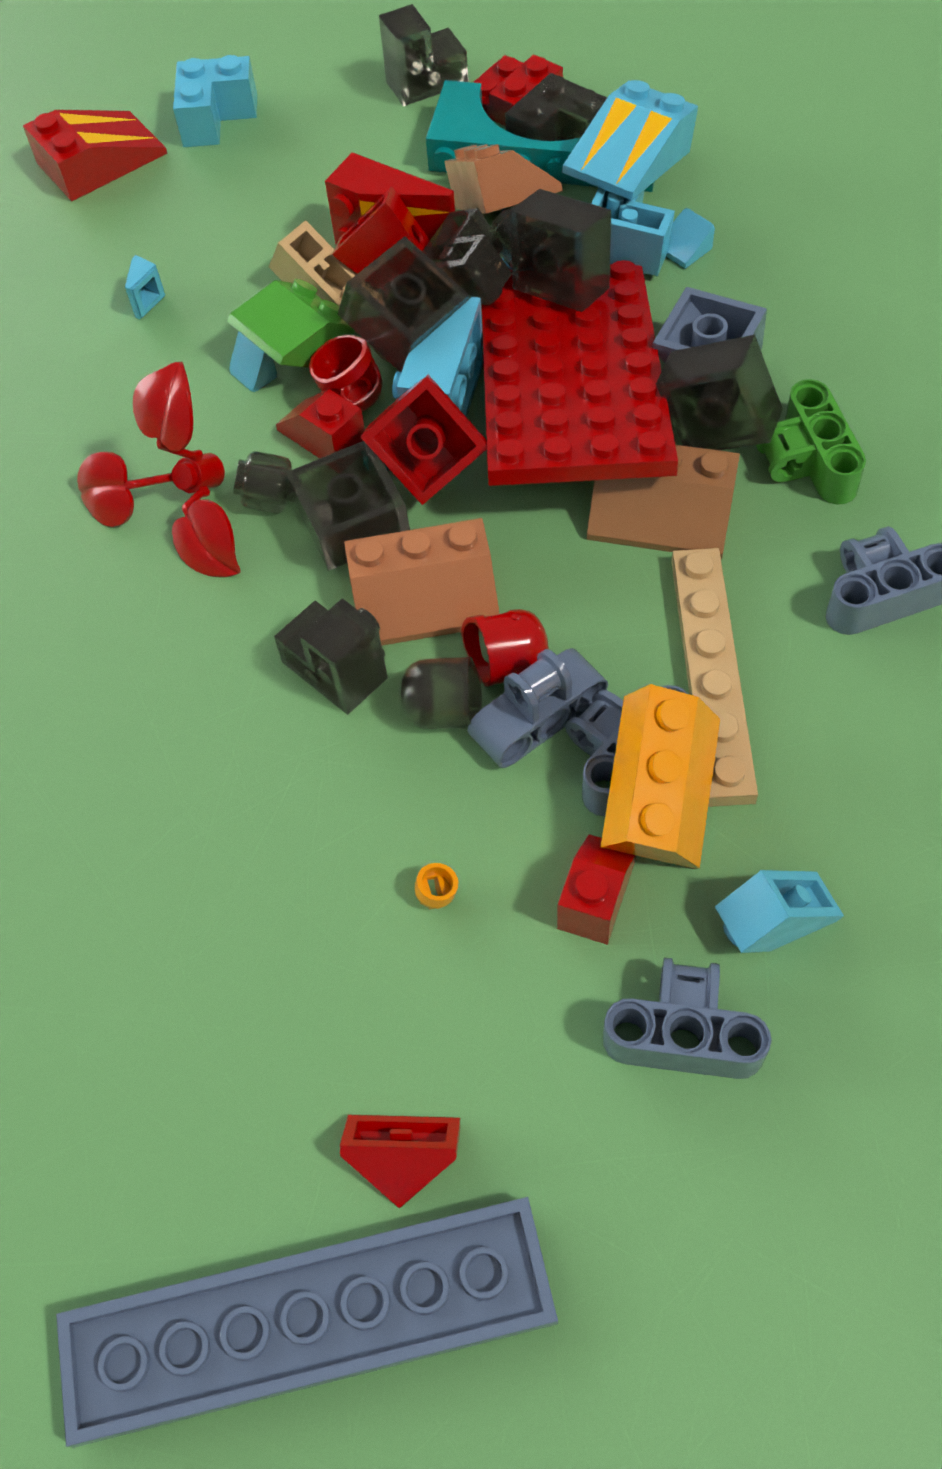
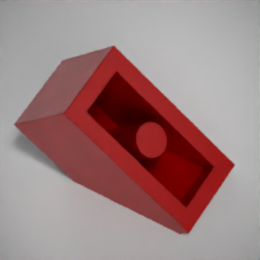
[276,389,367,471]
[557,834,637,945]

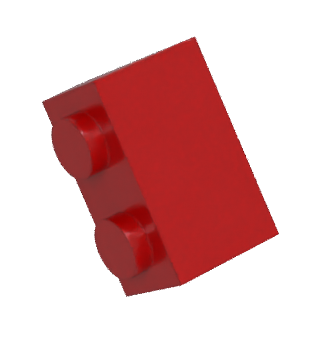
[360,374,487,505]

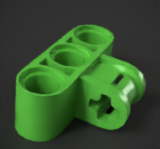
[755,379,866,505]

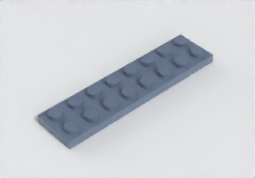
[56,1197,558,1448]

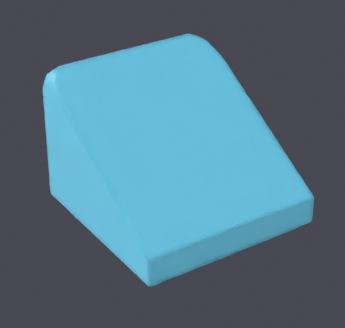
[666,208,715,269]
[125,255,165,320]
[229,331,277,392]

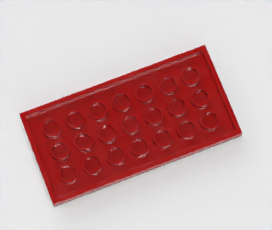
[480,260,678,486]

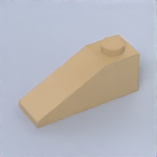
[269,220,379,337]

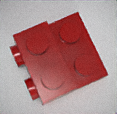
[473,54,564,133]

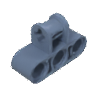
[825,526,942,635]
[467,648,609,768]
[565,685,688,816]
[603,957,772,1079]

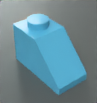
[715,870,844,953]

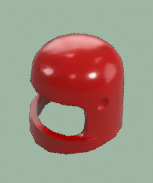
[309,335,383,412]
[461,609,549,687]

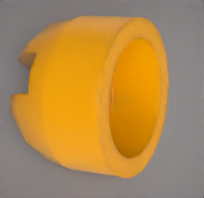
[415,863,459,909]

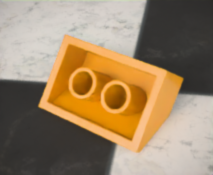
[601,684,720,869]

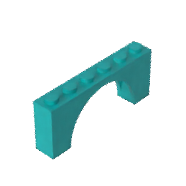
[426,80,655,192]

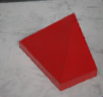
[340,1115,461,1209]

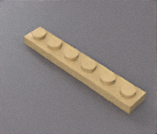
[671,548,758,807]

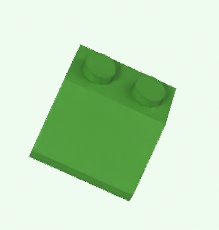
[227,279,357,368]

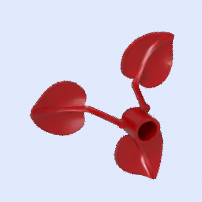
[77,362,241,577]

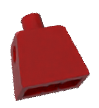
[332,187,434,292]

